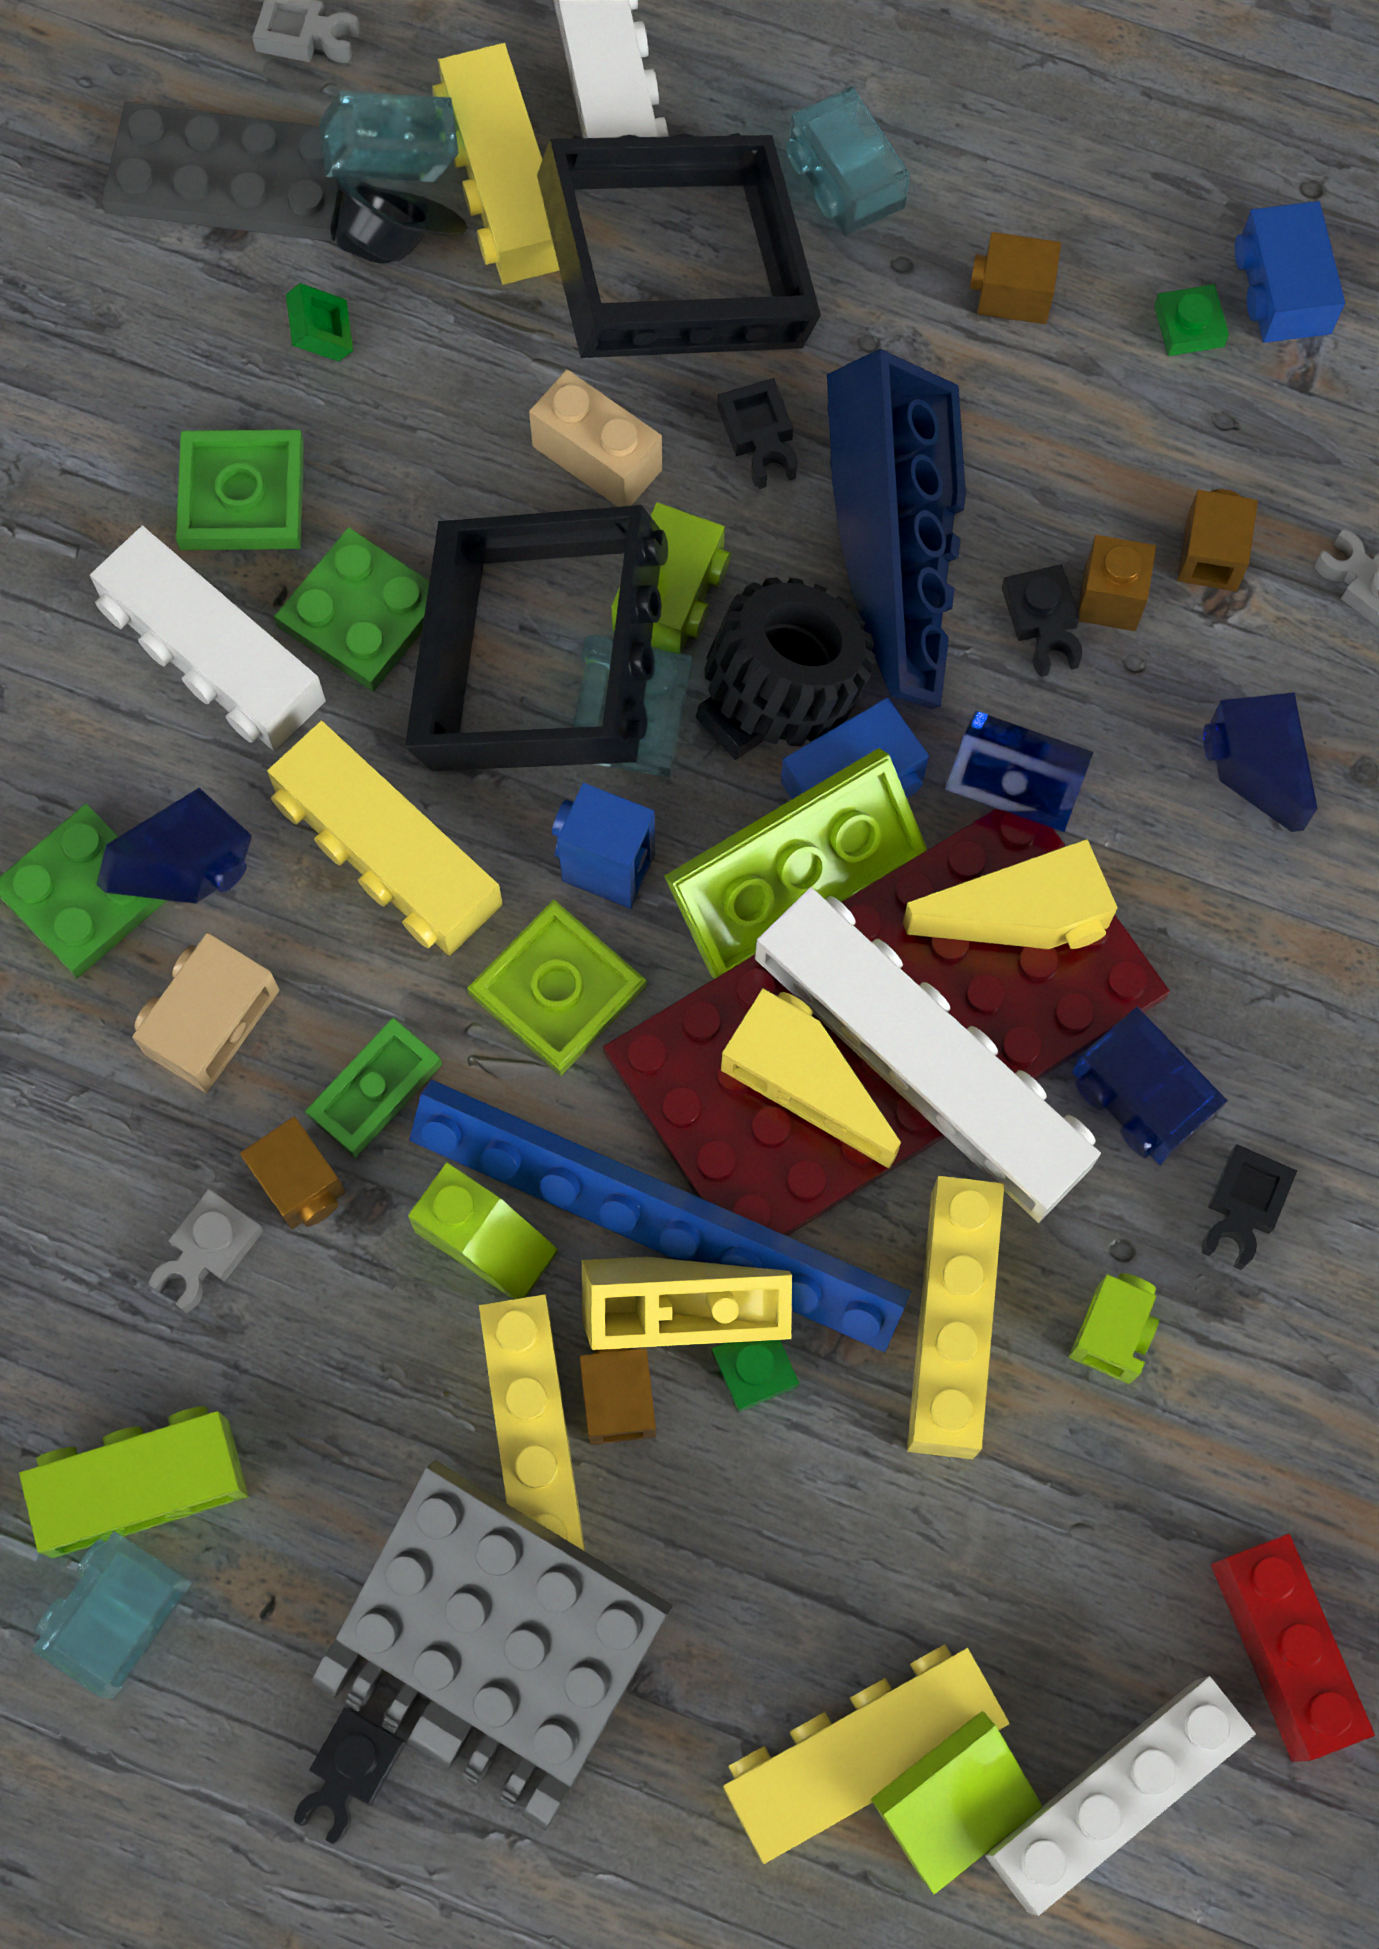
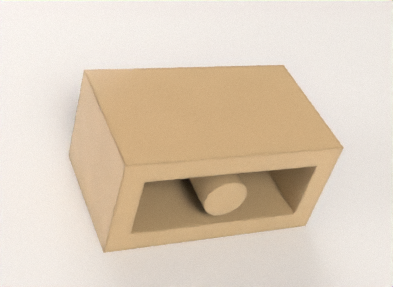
[529,369,662,507]
[132,932,280,1094]

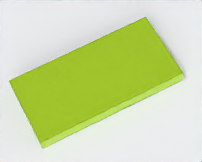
[664,748,927,979]

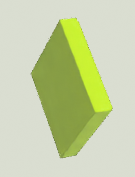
[467,899,647,1077]
[871,1711,1043,1895]

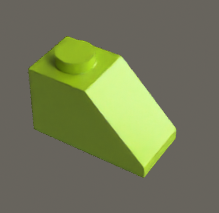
[408,1162,559,1300]

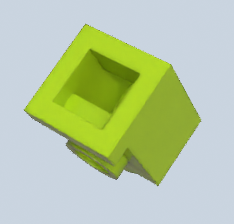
[1068,1273,1160,1384]

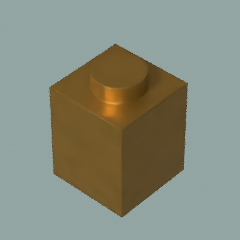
[970,232,1061,325]
[1177,489,1258,592]
[1077,534,1156,632]
[240,1116,346,1230]
[580,1348,657,1446]

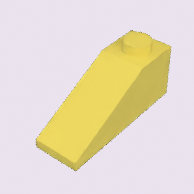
[903,839,1118,949]
[721,989,901,1169]
[582,1257,792,1350]

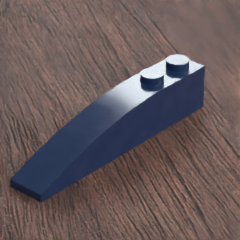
[827,348,966,709]

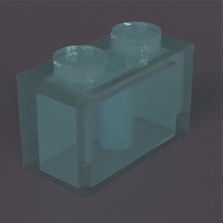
[786,86,910,236]
[319,91,459,182]
[31,1531,193,1700]

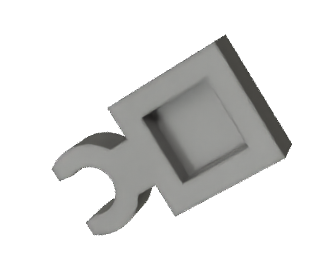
[252,0,360,63]
[1314,529,1379,628]
[149,1189,264,1313]

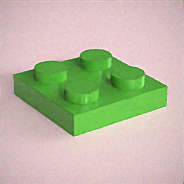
[176,429,304,550]
[274,527,429,692]
[0,803,172,979]

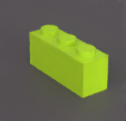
[19,1406,249,1558]

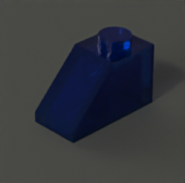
[1203,692,1318,832]
[96,787,252,904]

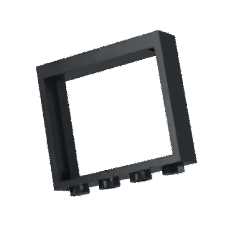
[537,133,821,358]
[405,505,668,771]

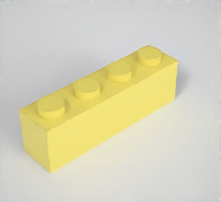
[432,43,560,285]
[267,720,503,957]
[907,1176,1005,1460]
[479,1295,585,1551]
[722,1644,1010,1864]

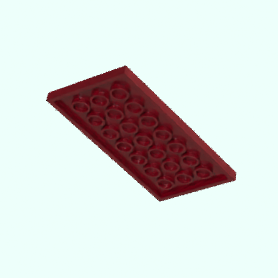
[603,791,1170,1236]

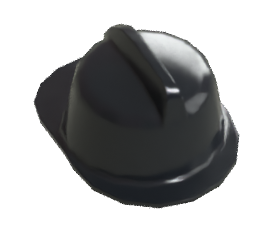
[335,176,467,264]

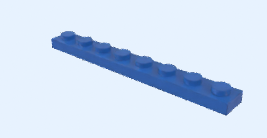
[409,1079,912,1353]

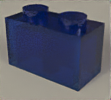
[945,711,1093,832]
[1072,1006,1228,1166]

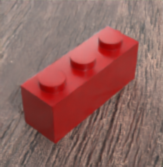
[1211,1533,1376,1762]

